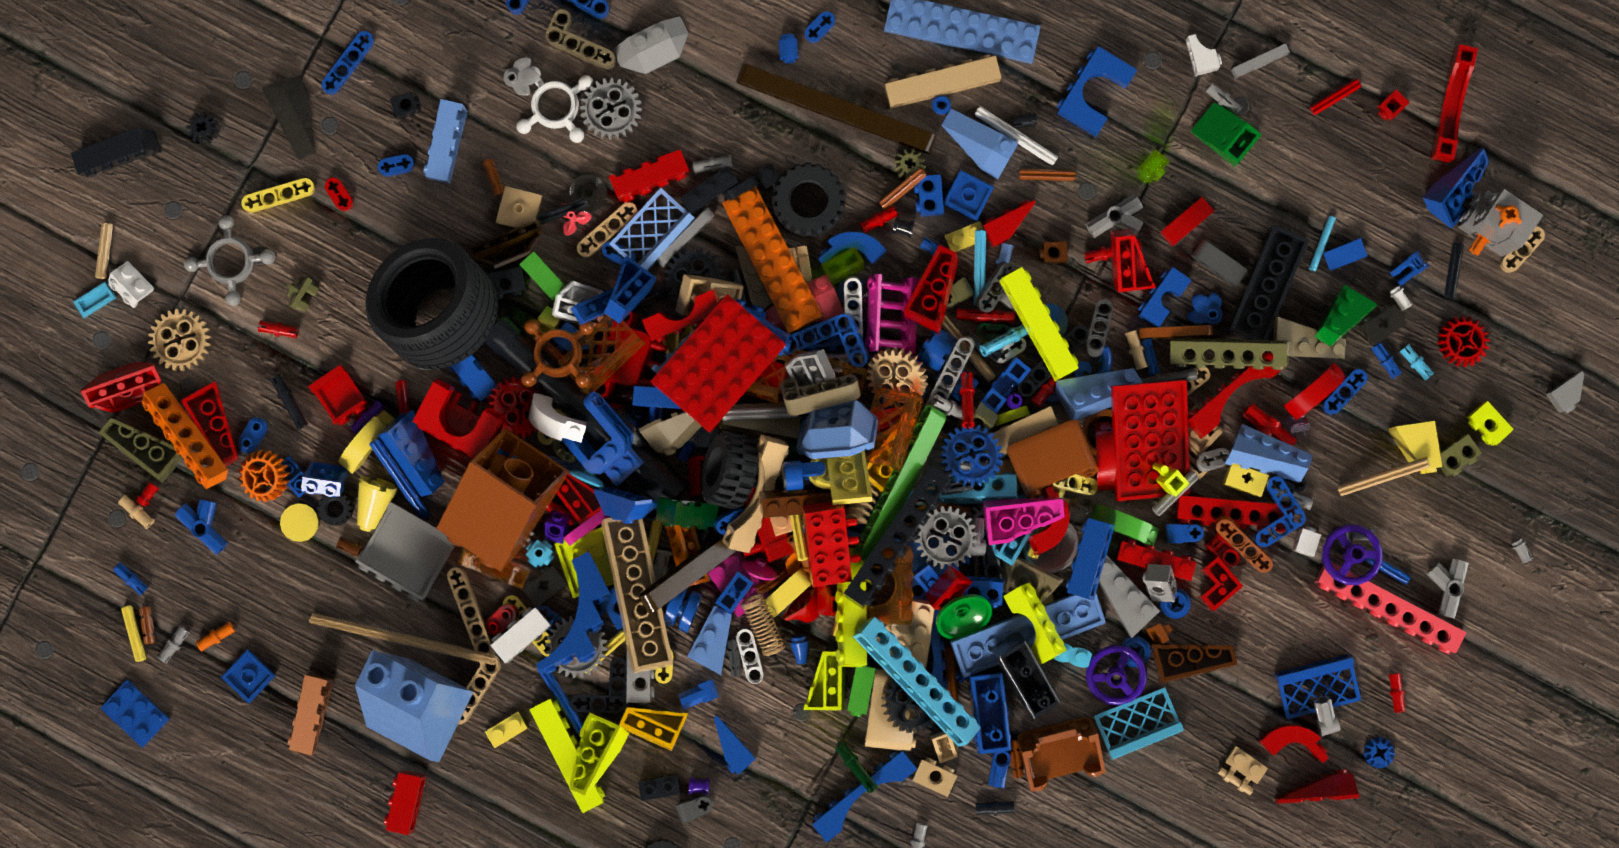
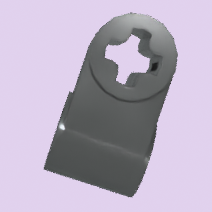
[675,794,714,824]

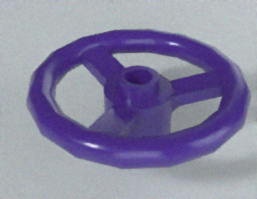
[1322,524,1383,585]
[1086,645,1147,705]

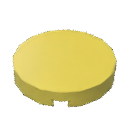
[280,503,319,542]

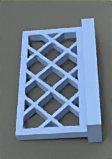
[609,188,695,271]

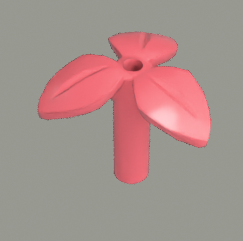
[561,203,592,236]

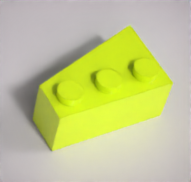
[803,651,845,710]

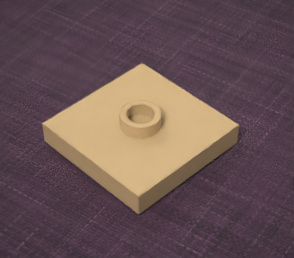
[496,186,543,228]

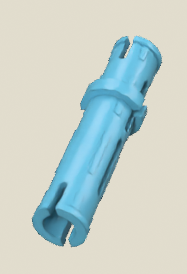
[979,324,1028,357]

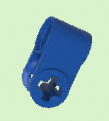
[1166,524,1204,543]

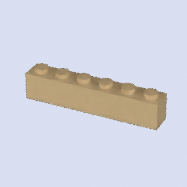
[884,54,1002,109]

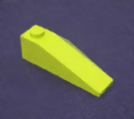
[569,713,629,797]

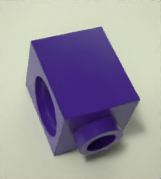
[545,510,570,544]

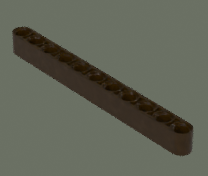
[736,64,937,154]

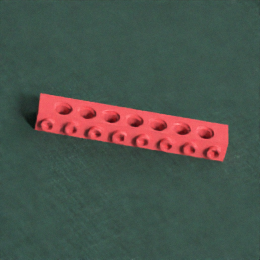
[1315,562,1467,654]

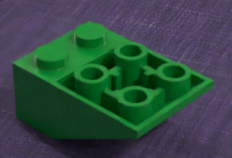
[1190,102,1262,167]

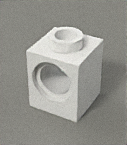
[1292,526,1321,557]

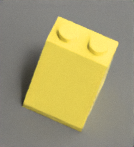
[1388,421,1442,474]

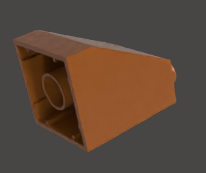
[436,429,569,572]

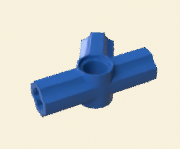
[174,499,228,555]

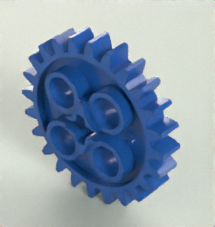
[940,425,1003,487]

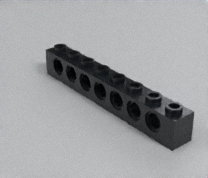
[844,465,952,609]

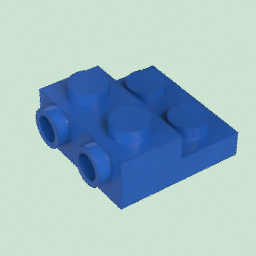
[301,461,349,497]

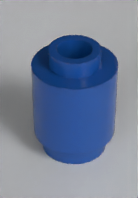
[778,34,799,64]

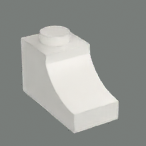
[1186,34,1222,76]

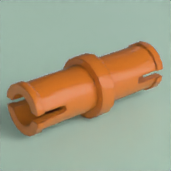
[195,621,235,652]

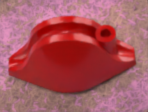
[782,584,820,622]

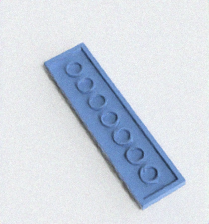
[884,0,1041,64]
[950,594,1106,678]

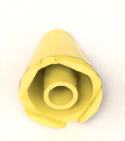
[357,476,397,532]

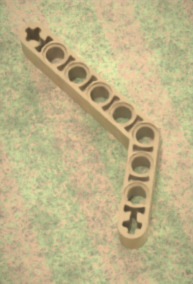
[447,567,501,724]

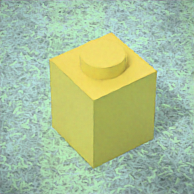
[537,306,561,341]

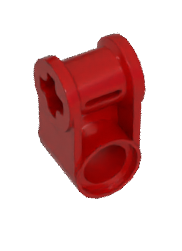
[1203,532,1240,567]

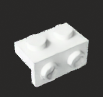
[108,261,154,308]

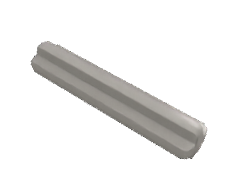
[1152,471,1199,516]

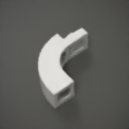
[529,393,587,442]

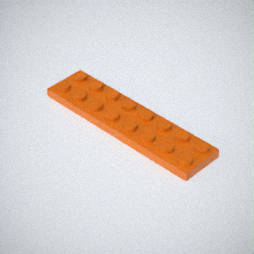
[722,186,824,335]

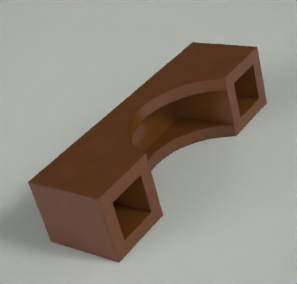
[759,487,832,518]

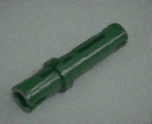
[835,742,878,794]

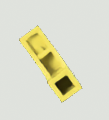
[338,410,394,474]

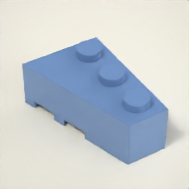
[687,605,732,675]

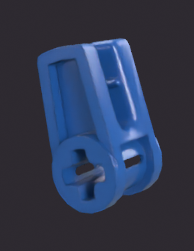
[1389,250,1429,286]

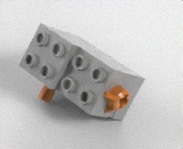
[1458,189,1543,257]

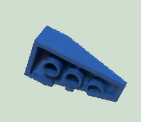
[1423,148,1489,228]

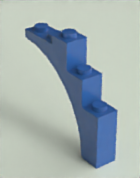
[536,551,611,674]

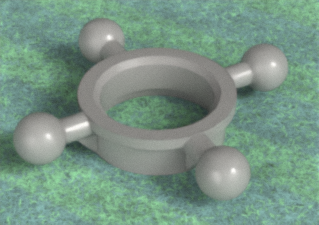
[184,215,276,306]

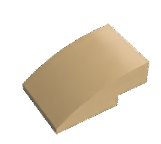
[675,274,744,320]

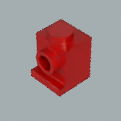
[1377,89,1410,121]

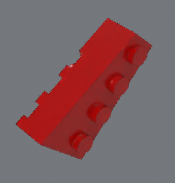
[608,150,690,204]
[903,245,959,333]

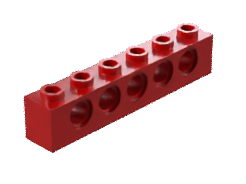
[1175,495,1295,532]

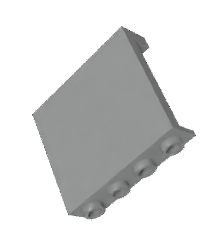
[355,502,456,602]

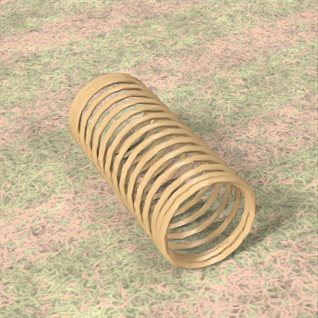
[741,594,786,656]

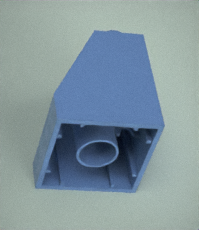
[355,650,473,762]

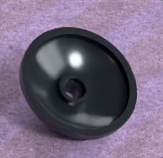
[608,401,650,447]

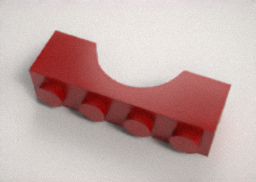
[642,289,720,343]

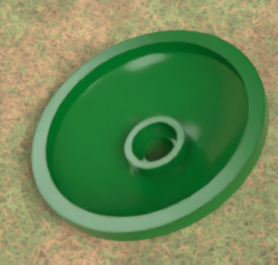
[936,594,992,639]

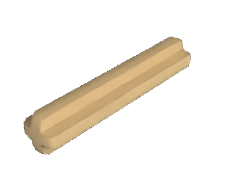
[95,223,113,279]

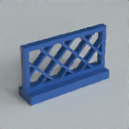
[1274,654,1361,719]

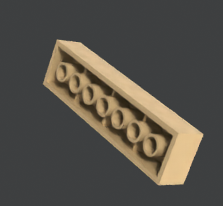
[601,518,673,674]

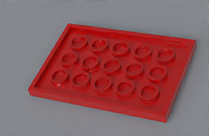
[650,294,786,433]
[1111,379,1191,501]

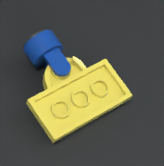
[781,451,872,505]

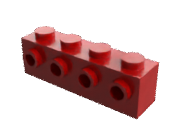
[1114,539,1197,581]

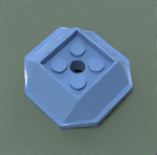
[796,400,878,459]

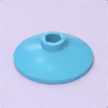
[569,469,605,488]

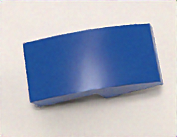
[1323,238,1368,270]
[282,455,306,498]

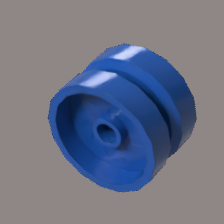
[664,589,702,633]

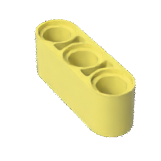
[762,567,812,618]

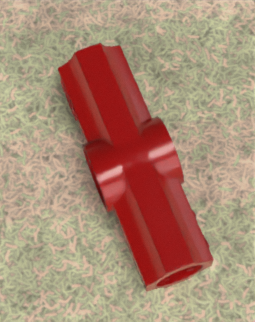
[1242,403,1297,446]

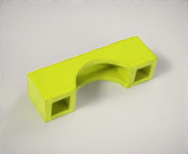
[1003,582,1067,665]

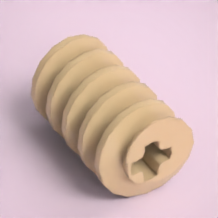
[845,483,879,524]

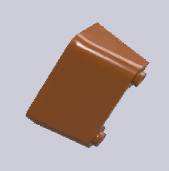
[1006,420,1099,499]
[1017,717,1106,792]

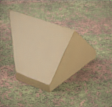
[930,725,959,763]

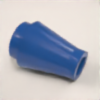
[790,635,809,664]

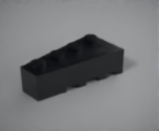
[71,127,162,178]

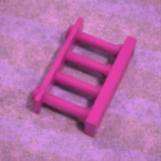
[865,274,919,355]

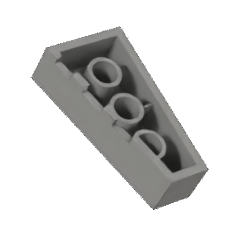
[1099,555,1160,638]

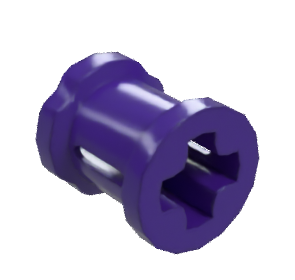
[689,777,709,795]

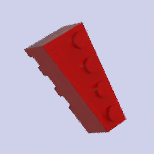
[181,381,239,467]

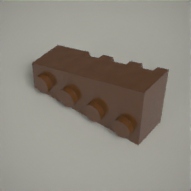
[1151,644,1238,684]

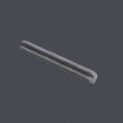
[723,407,798,421]

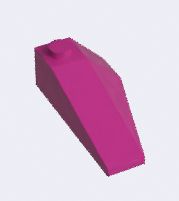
[983,498,1064,545]

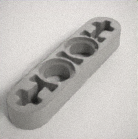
[656,208,715,268]

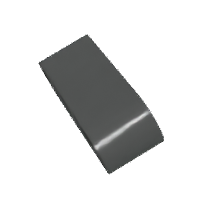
[1191,240,1247,287]
[1087,299,1113,357]

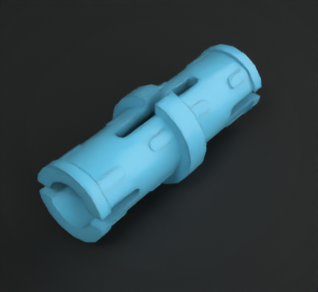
[1400,344,1434,381]

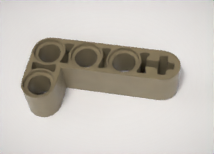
[545,9,616,70]
[780,375,861,416]

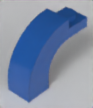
[818,232,887,267]

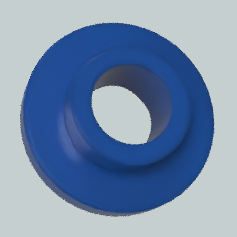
[932,95,951,115]

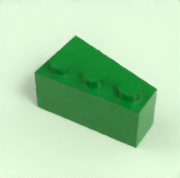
[1314,285,1378,347]

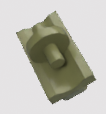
[285,276,319,312]

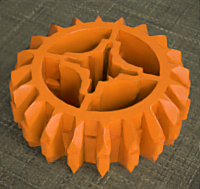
[238,450,290,502]

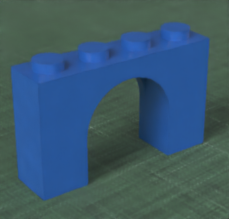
[1057,46,1137,137]

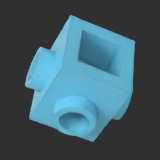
[526,539,554,567]

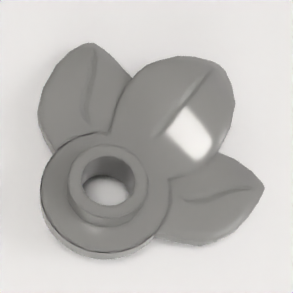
[503,57,540,96]

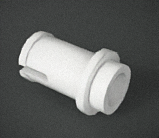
[1390,286,1412,311]

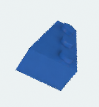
[604,255,657,324]
[448,354,497,403]

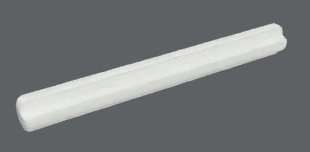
[975,106,1058,165]

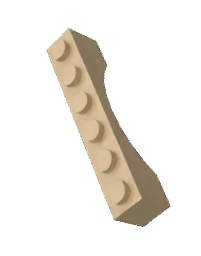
[722,435,789,553]

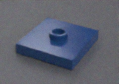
[943,170,994,221]
[221,649,277,704]

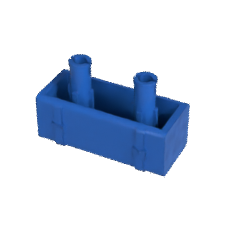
[968,670,1012,754]

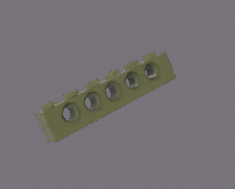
[1170,338,1289,370]

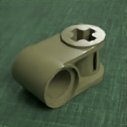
[946,278,975,310]

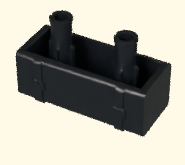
[991,632,1061,719]

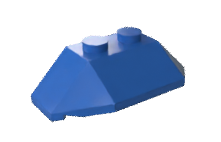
[594,487,658,524]

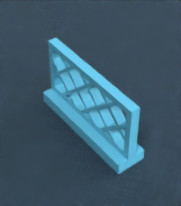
[1094,687,1184,760]

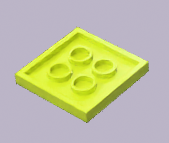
[555,527,614,598]

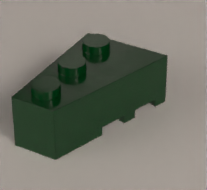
[656,497,719,530]

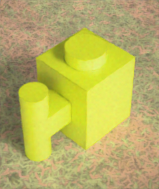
[1153,462,1189,497]

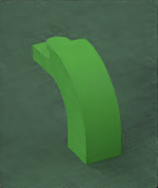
[1091,503,1160,546]

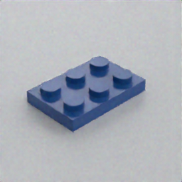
[100,680,170,748]

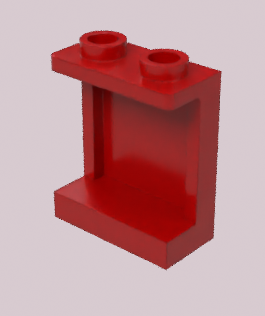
[308,365,369,426]

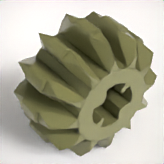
[894,148,926,179]

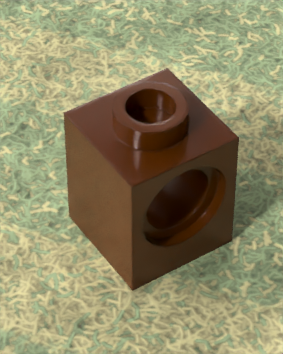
[1039,242,1068,264]

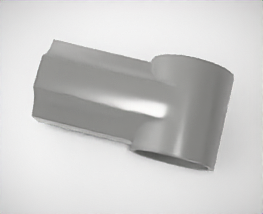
[967,517,986,556]
[1313,696,1340,737]

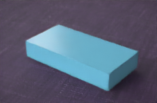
[73,281,117,318]

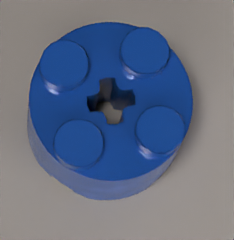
[917,329,958,372]

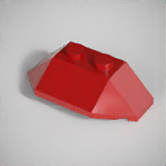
[80,362,161,413]

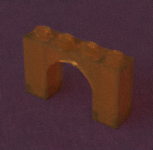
[866,546,914,627]

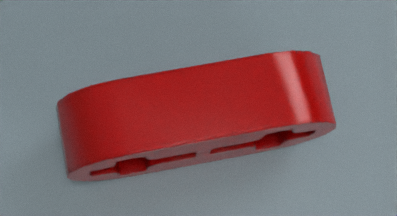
[325,178,353,212]

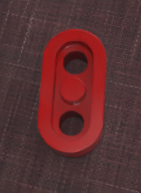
[485,603,519,636]

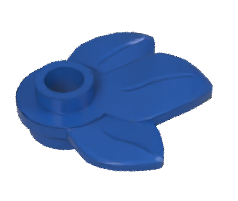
[1187,292,1223,325]

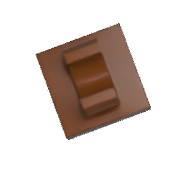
[1146,623,1173,645]

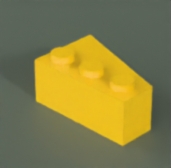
[619,707,688,751]

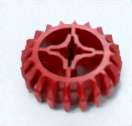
[1437,315,1490,367]

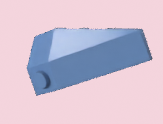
[941,109,1018,180]

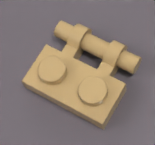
[1218,746,1268,795]

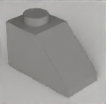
[1546,371,1584,413]

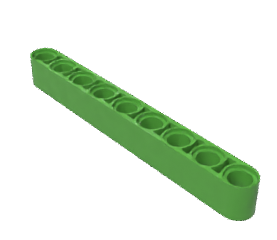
[852,405,946,564]

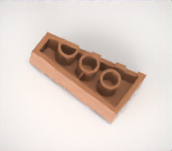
[288,674,334,755]

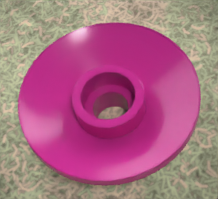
[740,558,777,580]

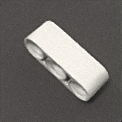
[736,629,764,684]

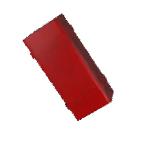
[726,488,794,563]

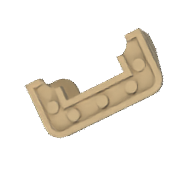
[864,668,916,751]

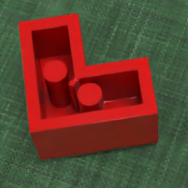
[1198,557,1243,611]

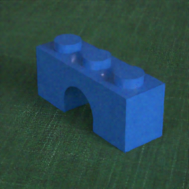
[1138,267,1191,328]
[979,357,1031,414]

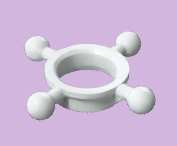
[516,66,594,143]

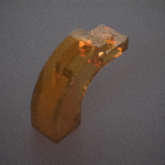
[457,548,530,589]

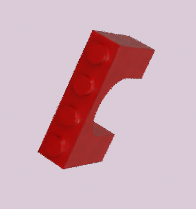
[412,379,505,459]

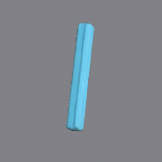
[974,230,986,305]

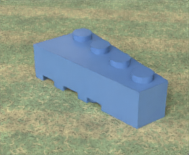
[1225,424,1313,482]

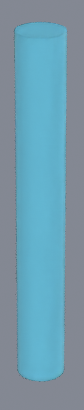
[1309,216,1336,271]

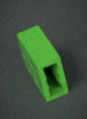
[519,251,565,302]
[847,666,876,717]

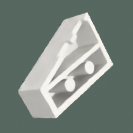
[490,607,551,663]

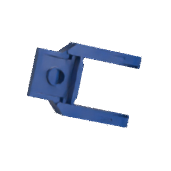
[562,391,644,486]

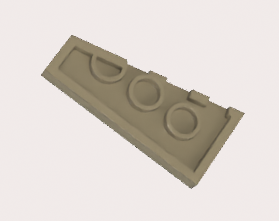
[1272,317,1346,359]

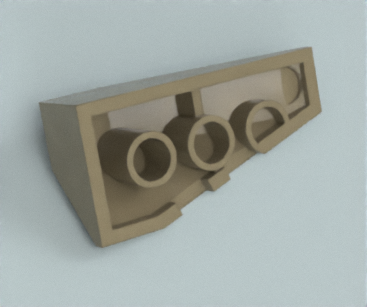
[639,412,701,455]

